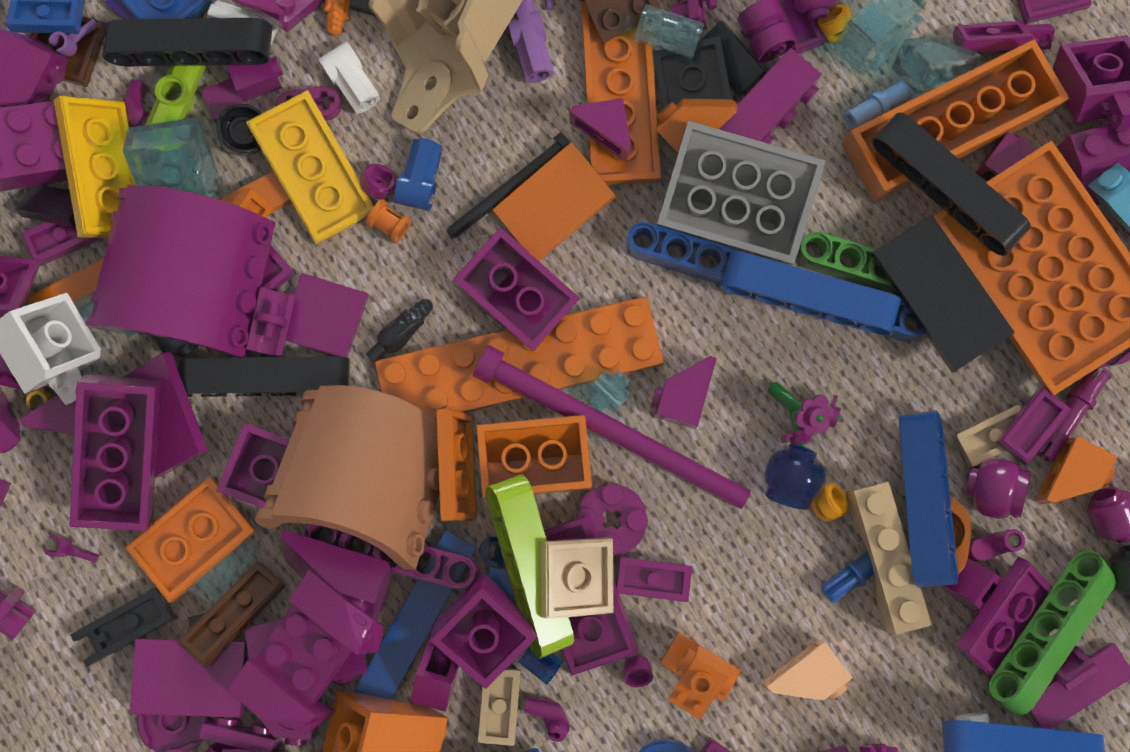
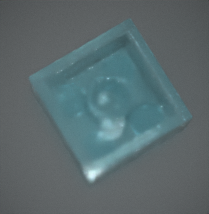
[833,0,926,77]
[123,117,219,199]

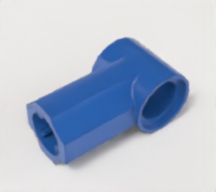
[394,138,443,211]

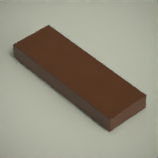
[177,561,285,669]

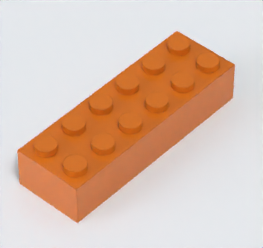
[842,39,1070,203]

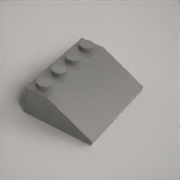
[657,121,826,265]

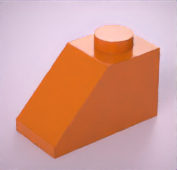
[656,99,737,153]
[1034,436,1117,504]

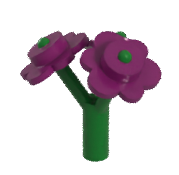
[768,382,841,448]

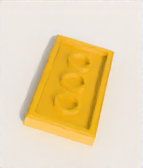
[246,90,374,245]
[54,95,140,238]

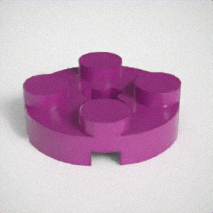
[576,484,648,555]

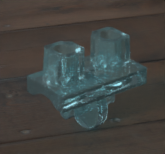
[634,4,704,59]

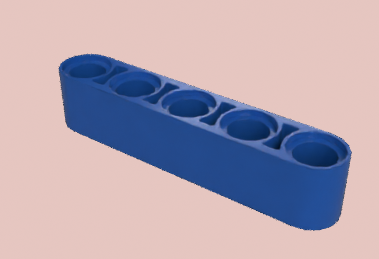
[721,251,901,336]
[899,410,958,588]
[942,720,1105,752]

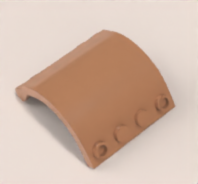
[255,385,440,570]

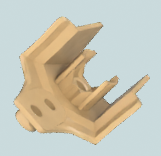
[369,0,522,135]

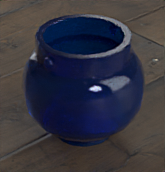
[765,444,826,510]

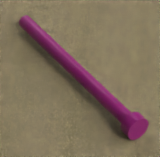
[472,345,751,509]

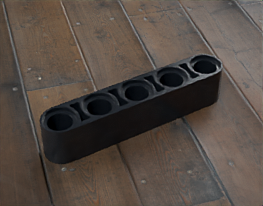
[102,17,273,67]
[872,113,1031,256]
[177,356,350,397]

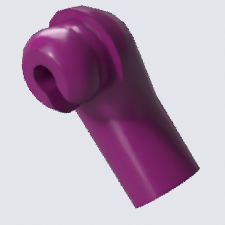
[122,79,150,130]
[524,695,570,742]

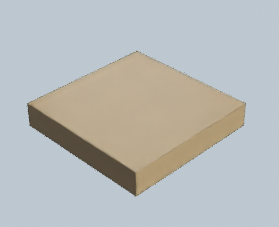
[540,537,614,619]

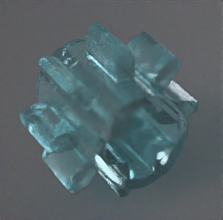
[587,370,631,413]

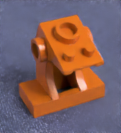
[660,632,741,720]

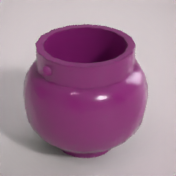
[966,457,1031,519]

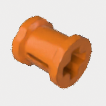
[366,199,412,244]

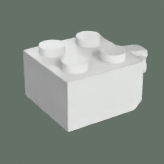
[0,293,101,405]

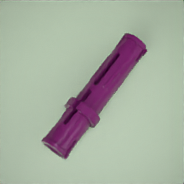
[1036,366,1112,463]

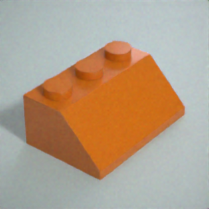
[476,415,592,500]

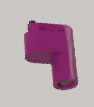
[968,529,1025,562]

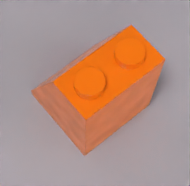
[322,690,448,752]

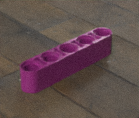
[304,524,481,590]

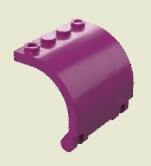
[85,185,276,358]

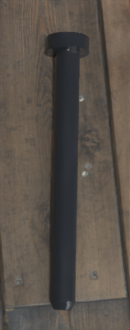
[446,132,570,239]

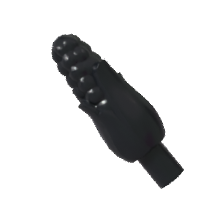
[366,299,433,363]

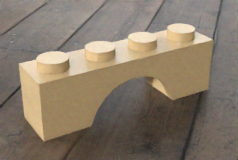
[845,482,932,635]

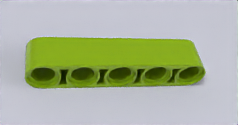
[485,474,574,659]

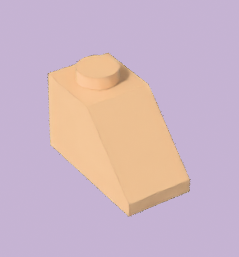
[762,639,852,701]

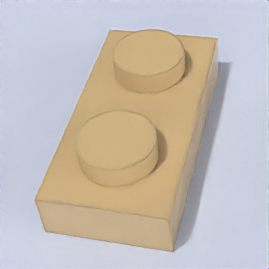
[952,404,1021,468]
[478,668,521,746]

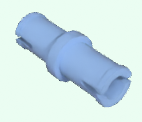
[844,79,913,130]

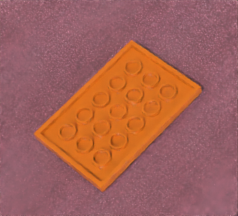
[934,140,1130,396]

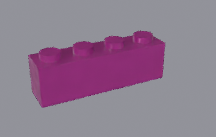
[719,48,822,144]

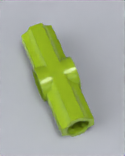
[141,66,206,149]

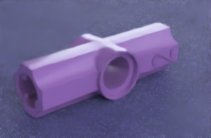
[507,0,554,83]

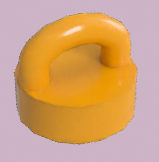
[817,4,853,43]
[810,483,849,522]

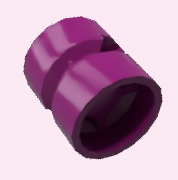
[737,0,798,63]

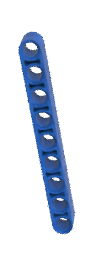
[626,222,925,342]

